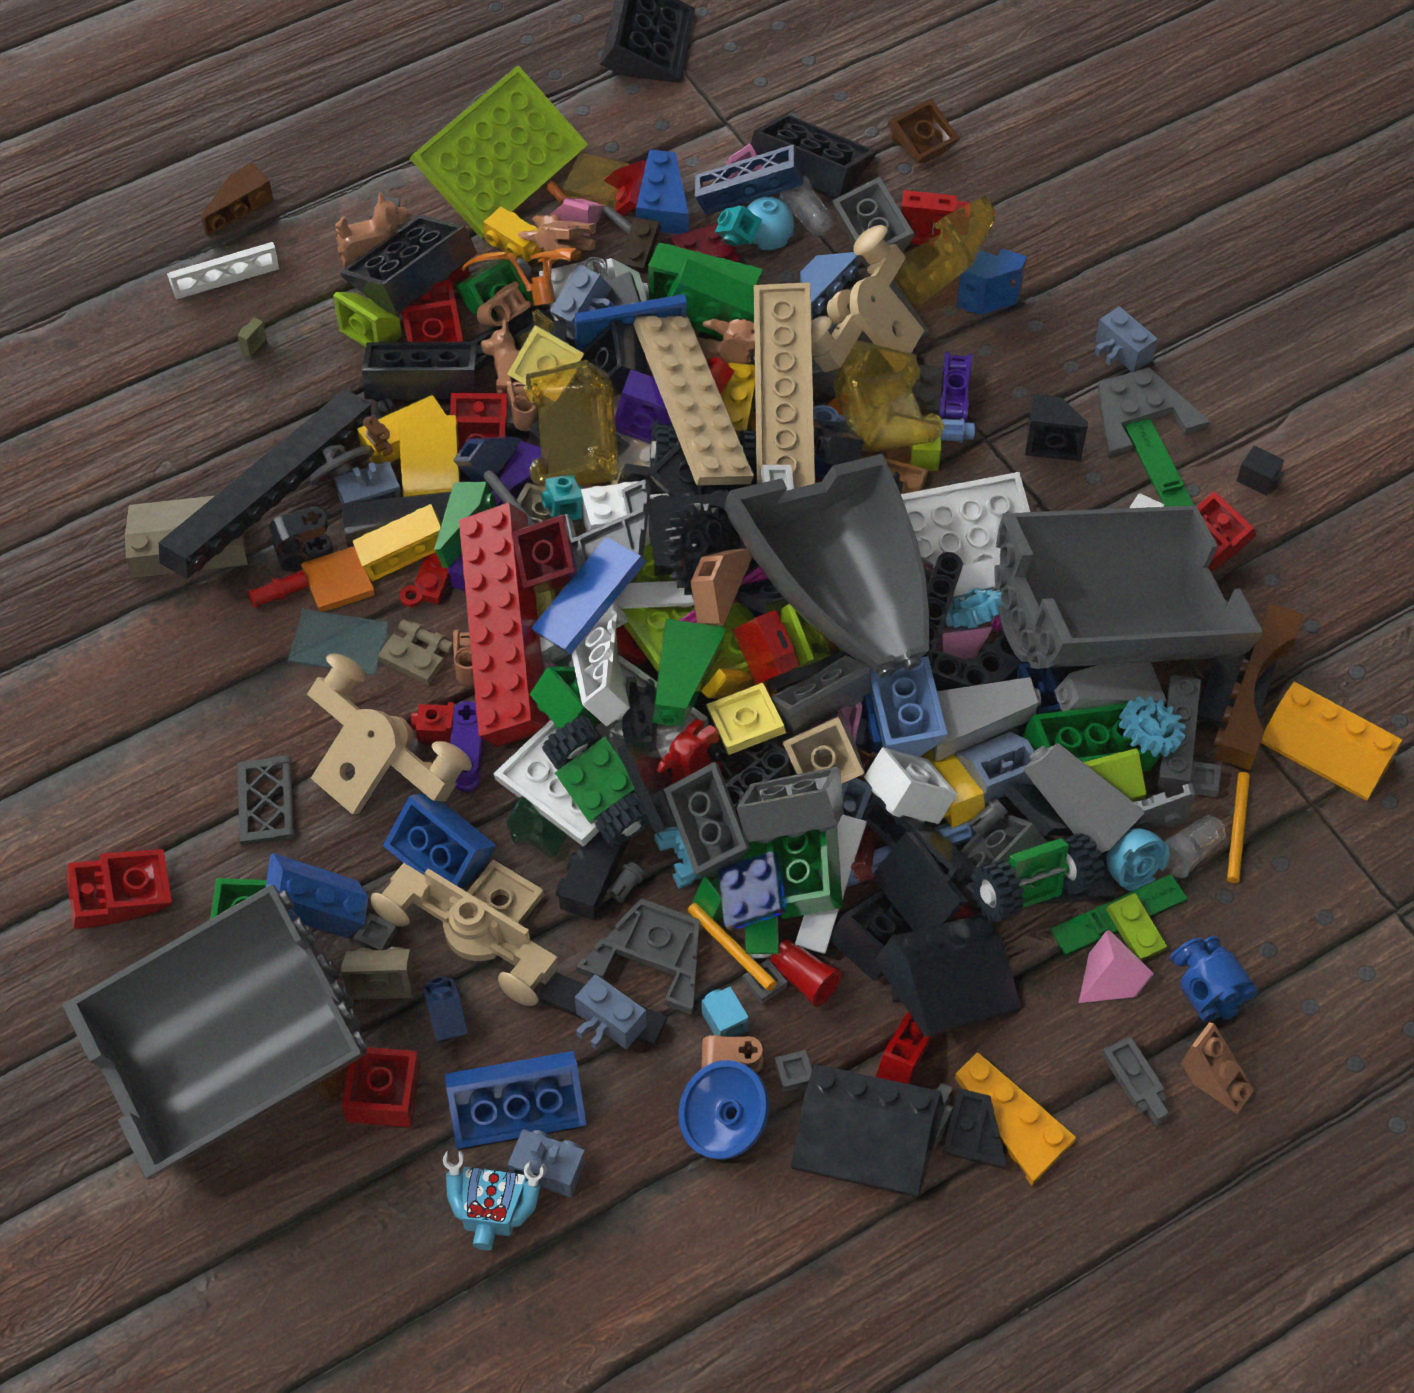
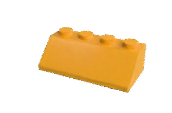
[1261,681,1402,801]

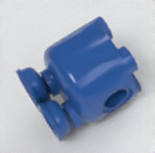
[1170,936,1259,1023]

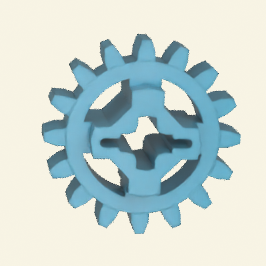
[944,588,1003,629]
[1119,696,1186,757]

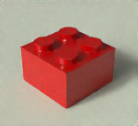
[342,1047,421,1128]

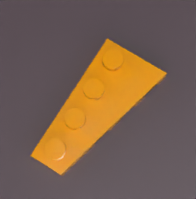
[955,1052,1076,1186]

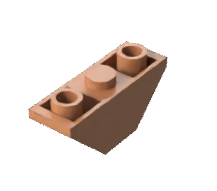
[691,548,752,626]
[1181,1022,1255,1114]

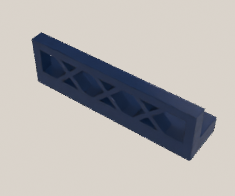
[695,144,804,215]

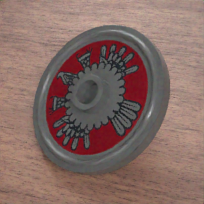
[309,445,374,486]

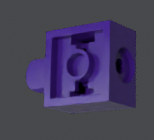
[611,369,673,443]

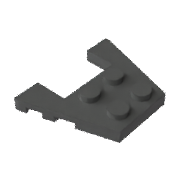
[1098,367,1209,458]
[565,479,651,571]
[576,898,699,1015]

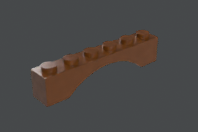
[1213,603,1304,771]

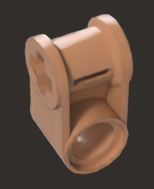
[477,281,531,328]
[506,380,538,431]
[453,630,474,686]
[701,1035,764,1073]

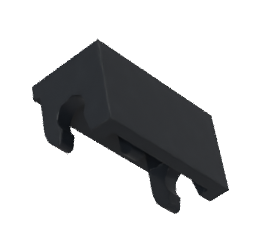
[622,677,658,745]

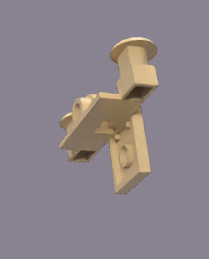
[811,225,924,372]
[307,654,472,814]
[371,860,558,1006]

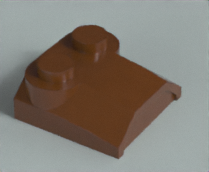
[887,98,960,163]

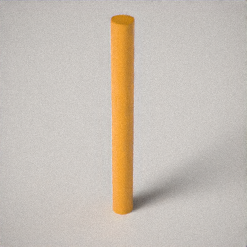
[1227,772,1250,883]
[688,903,777,991]

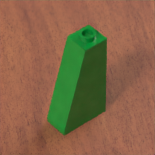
[652,619,726,727]

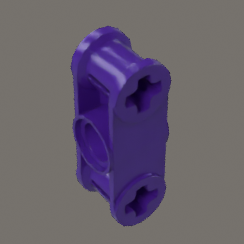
[939,352,973,423]
[450,701,483,792]

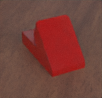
[604,160,647,216]

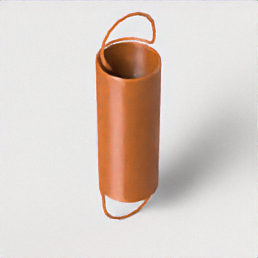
[547,180,569,205]

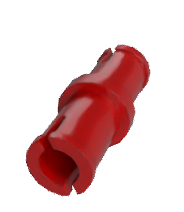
[248,570,309,608]

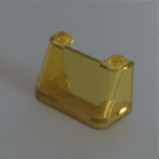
[894,195,996,307]
[834,340,945,452]
[524,360,619,487]

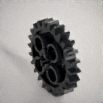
[664,502,738,599]

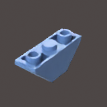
[800,252,859,319]

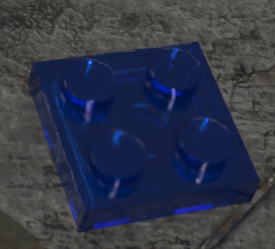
[718,851,786,931]

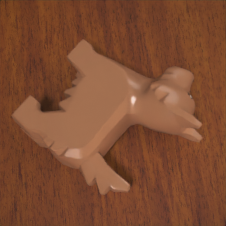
[335,193,407,269]
[518,214,596,255]
[696,319,755,365]
[481,320,545,400]

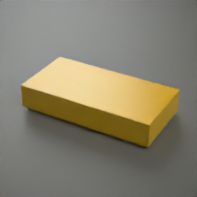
[701,668,754,699]

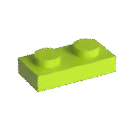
[1106,893,1167,961]

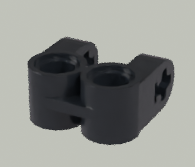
[269,507,333,572]

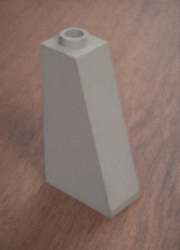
[1054,662,1167,711]
[932,677,1041,761]
[1023,743,1144,853]

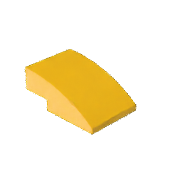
[399,415,461,497]

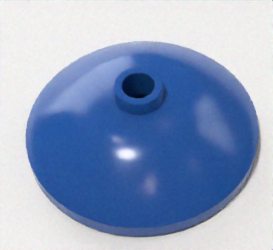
[679,1060,769,1160]

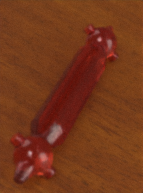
[850,808,876,882]

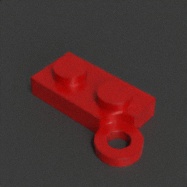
[399,552,451,607]

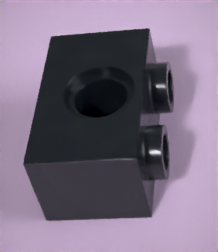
[814,419,864,465]

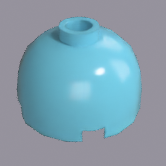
[747,197,794,250]
[1106,828,1170,892]

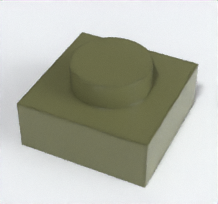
[238,317,267,357]

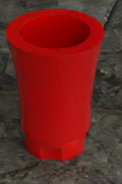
[770,940,842,1007]

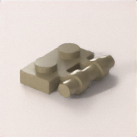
[377,619,453,686]

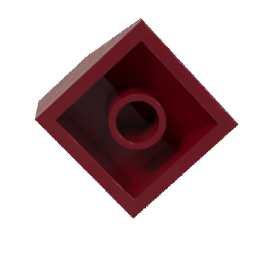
[511,515,577,594]

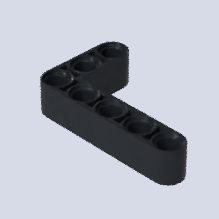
[921,552,990,691]
[693,691,793,824]

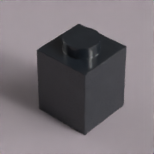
[1236,445,1285,496]

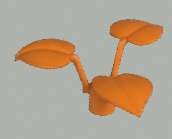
[462,247,582,306]

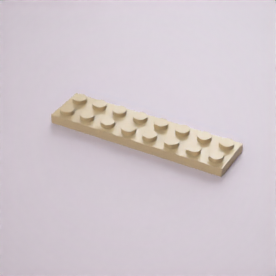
[754,282,815,489]
[633,316,753,485]

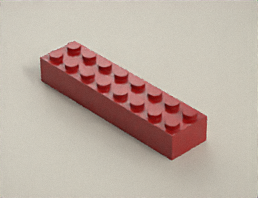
[459,503,549,746]

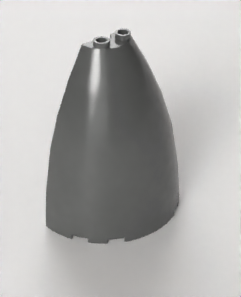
[725,454,929,678]

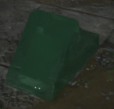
[506,796,567,858]

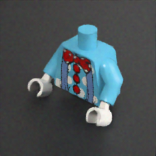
[443,1150,547,1250]

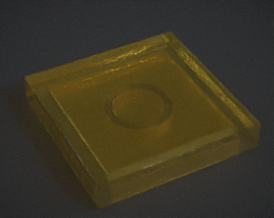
[563,152,629,207]

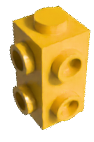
[483,206,542,263]

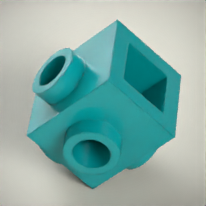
[715,206,762,247]
[541,475,583,520]

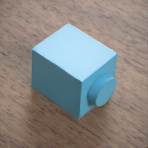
[702,987,749,1037]

